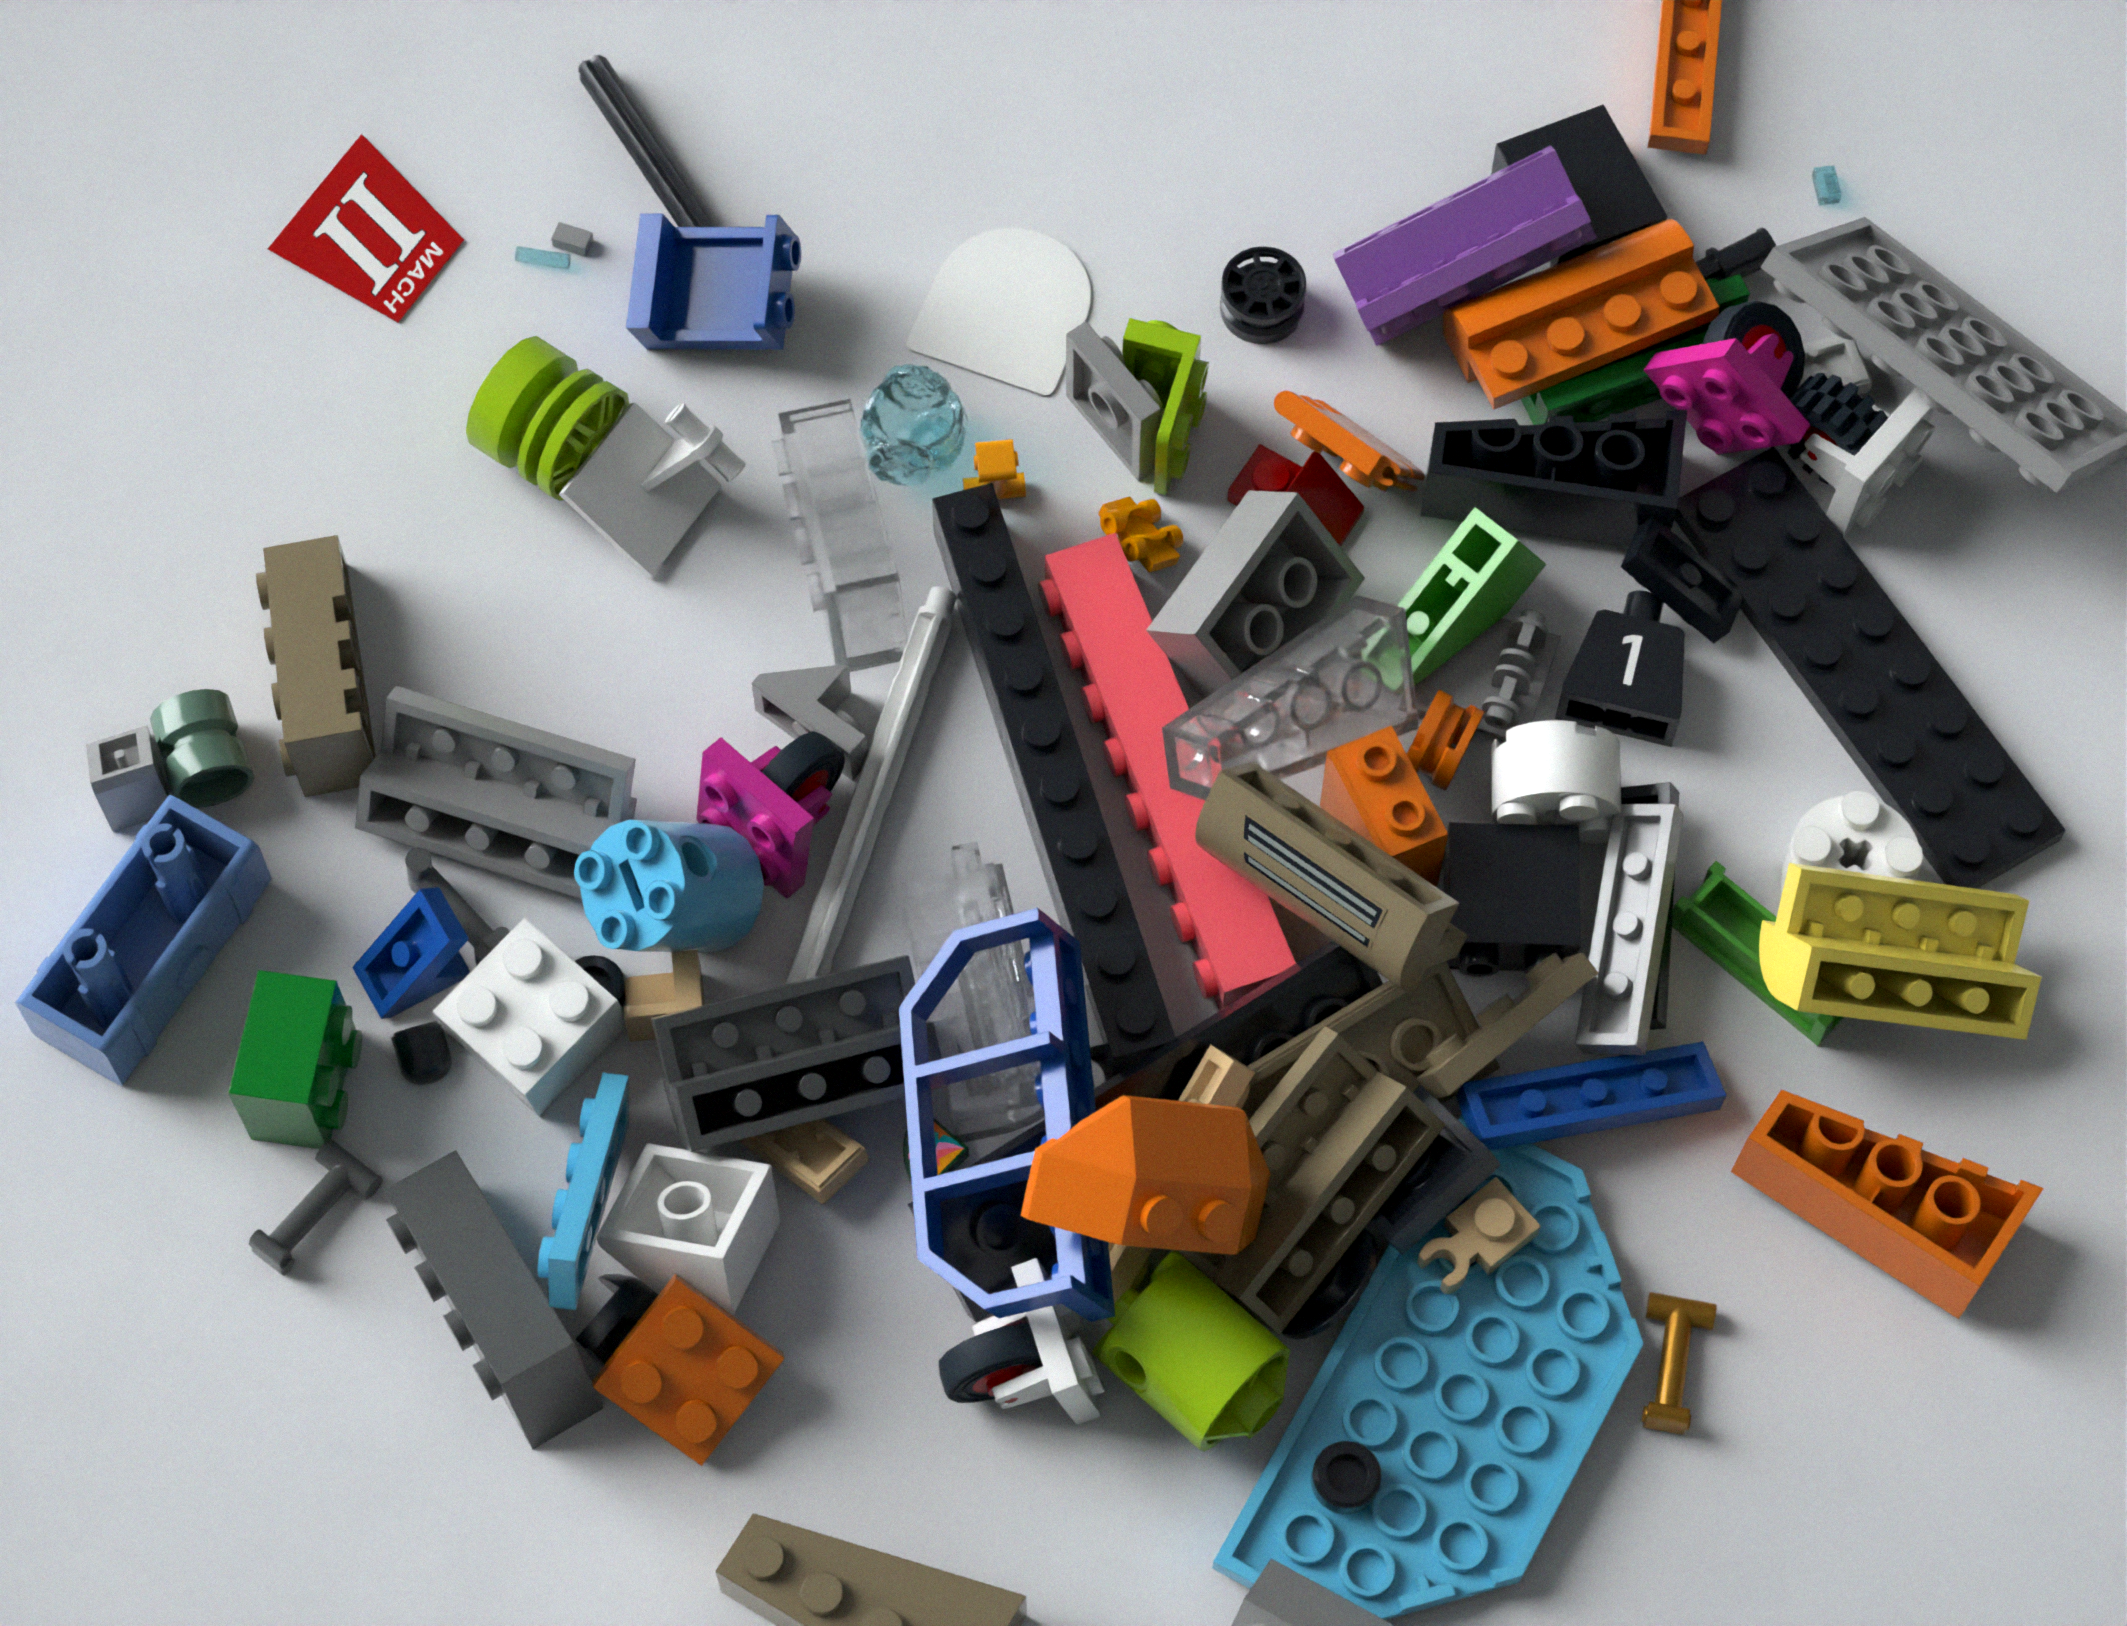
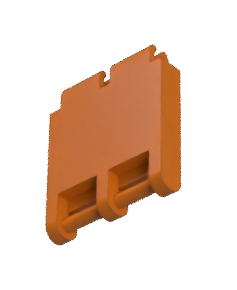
[1274,391,1425,492]

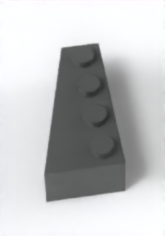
[385,1150,604,1450]

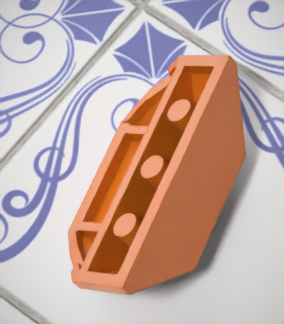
[1020,1095,1271,1255]

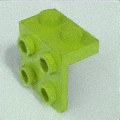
[1122,318,1209,495]

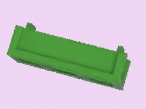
[1672,861,1845,1046]

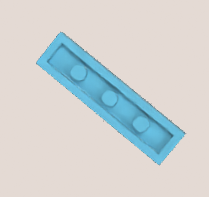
[538,1072,629,1310]

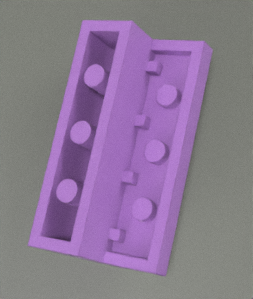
[1333,145,1597,346]

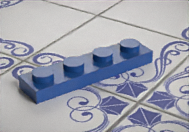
[1456,1041,1727,1150]

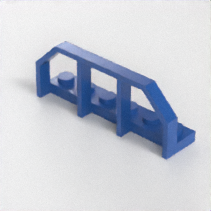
[899,907,1115,1322]

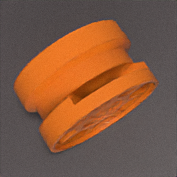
[1407,689,1485,791]

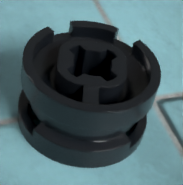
[1220,246,1306,344]

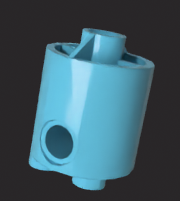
[574,819,764,952]

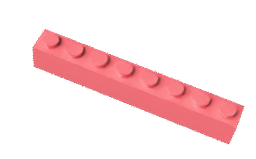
[1038,533,1296,1011]

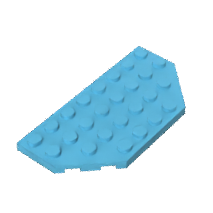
[1212,1114,1644,1620]

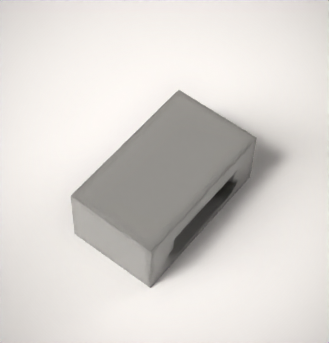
[551,222,594,257]

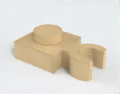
[1417,1177,1541,1295]

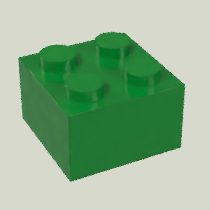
[228,970,362,1149]

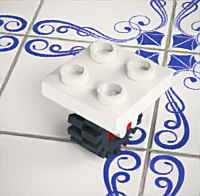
[1787,373,1935,538]

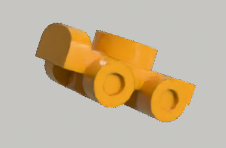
[1098,496,1183,573]

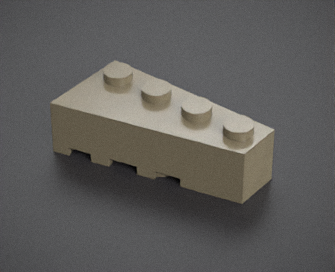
[256,535,376,797]
[715,1513,1027,1626]

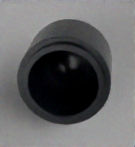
[391,1021,452,1085]

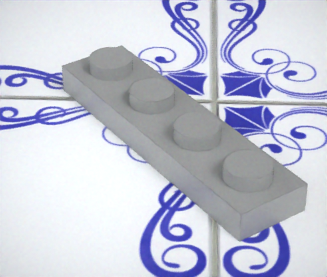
[1575,804,1684,1055]

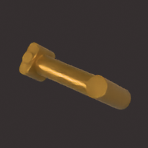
[1641,1292,1717,1435]

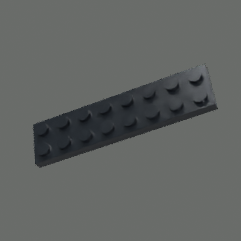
[1674,446,2066,889]
[907,941,1383,1322]

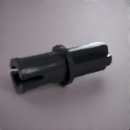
[1696,227,1776,281]

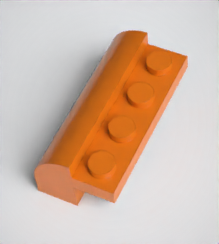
[1443,219,1719,410]

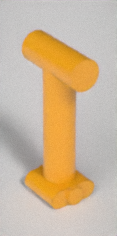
[963,439,1026,500]

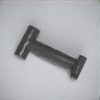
[405,848,510,966]
[249,1139,383,1276]

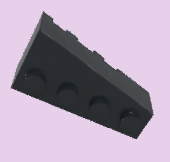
[1420,410,1687,547]

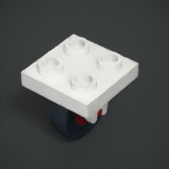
[939,1258,1106,1425]

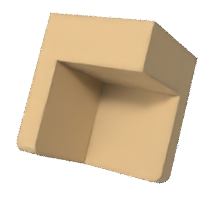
[624,950,705,1042]

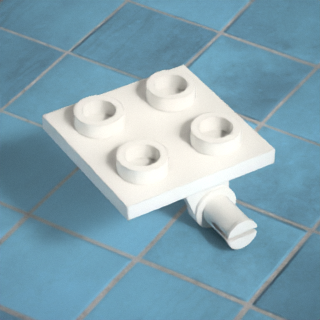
[558,402,746,577]

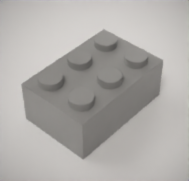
[1146,490,1365,719]

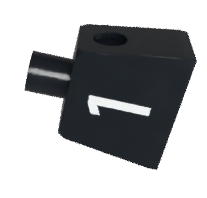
[1555,590,1685,747]

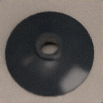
[1281,1228,1377,1339]

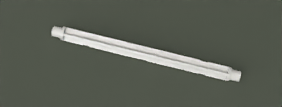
[785,587,957,985]

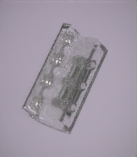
[901,841,1045,1143]

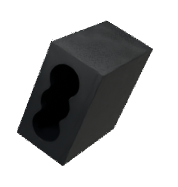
[1443,822,1581,977]

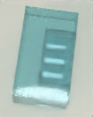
[1812,165,1842,205]

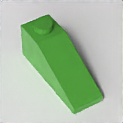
[1357,507,1547,694]

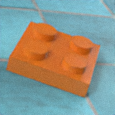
[592,1273,785,1466]

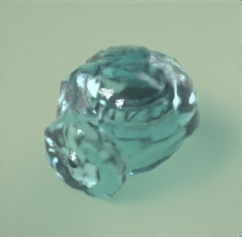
[859,364,968,486]

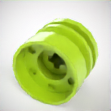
[466,336,629,501]

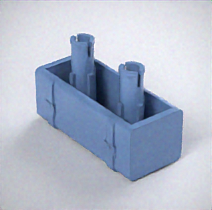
[15,795,272,1086]

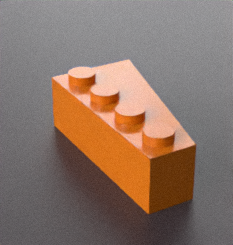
[1730,1089,2044,1319]

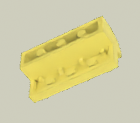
[1759,863,2042,1040]

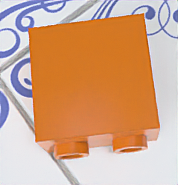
[1320,725,1448,887]

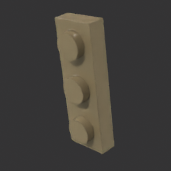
[1417,952,1598,1098]

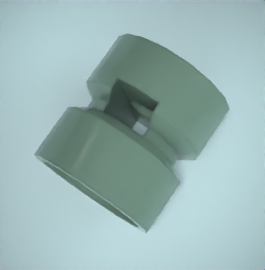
[150,689,255,808]

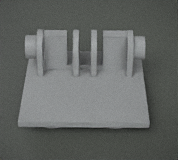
[1404,609,1561,740]

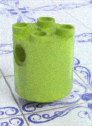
[1092,1250,1291,1452]

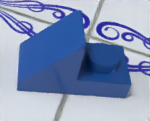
[352,887,470,1019]

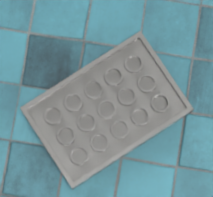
[1760,217,2127,493]

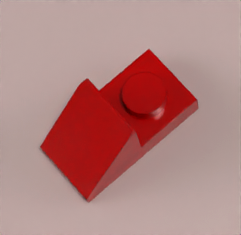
[1227,444,1365,547]

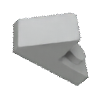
[751,665,867,781]

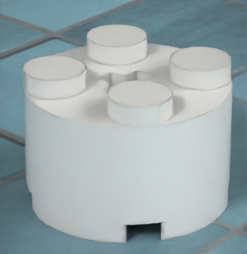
[1491,720,1621,844]
[1780,790,1923,895]

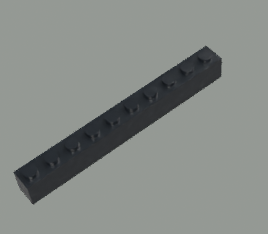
[932,483,1176,1078]

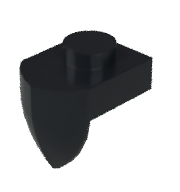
[575,1274,658,1369]

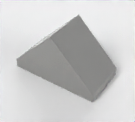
[86,725,169,832]

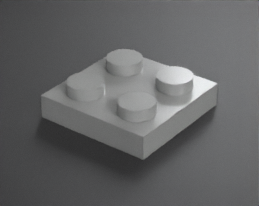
[1066,321,1163,482]

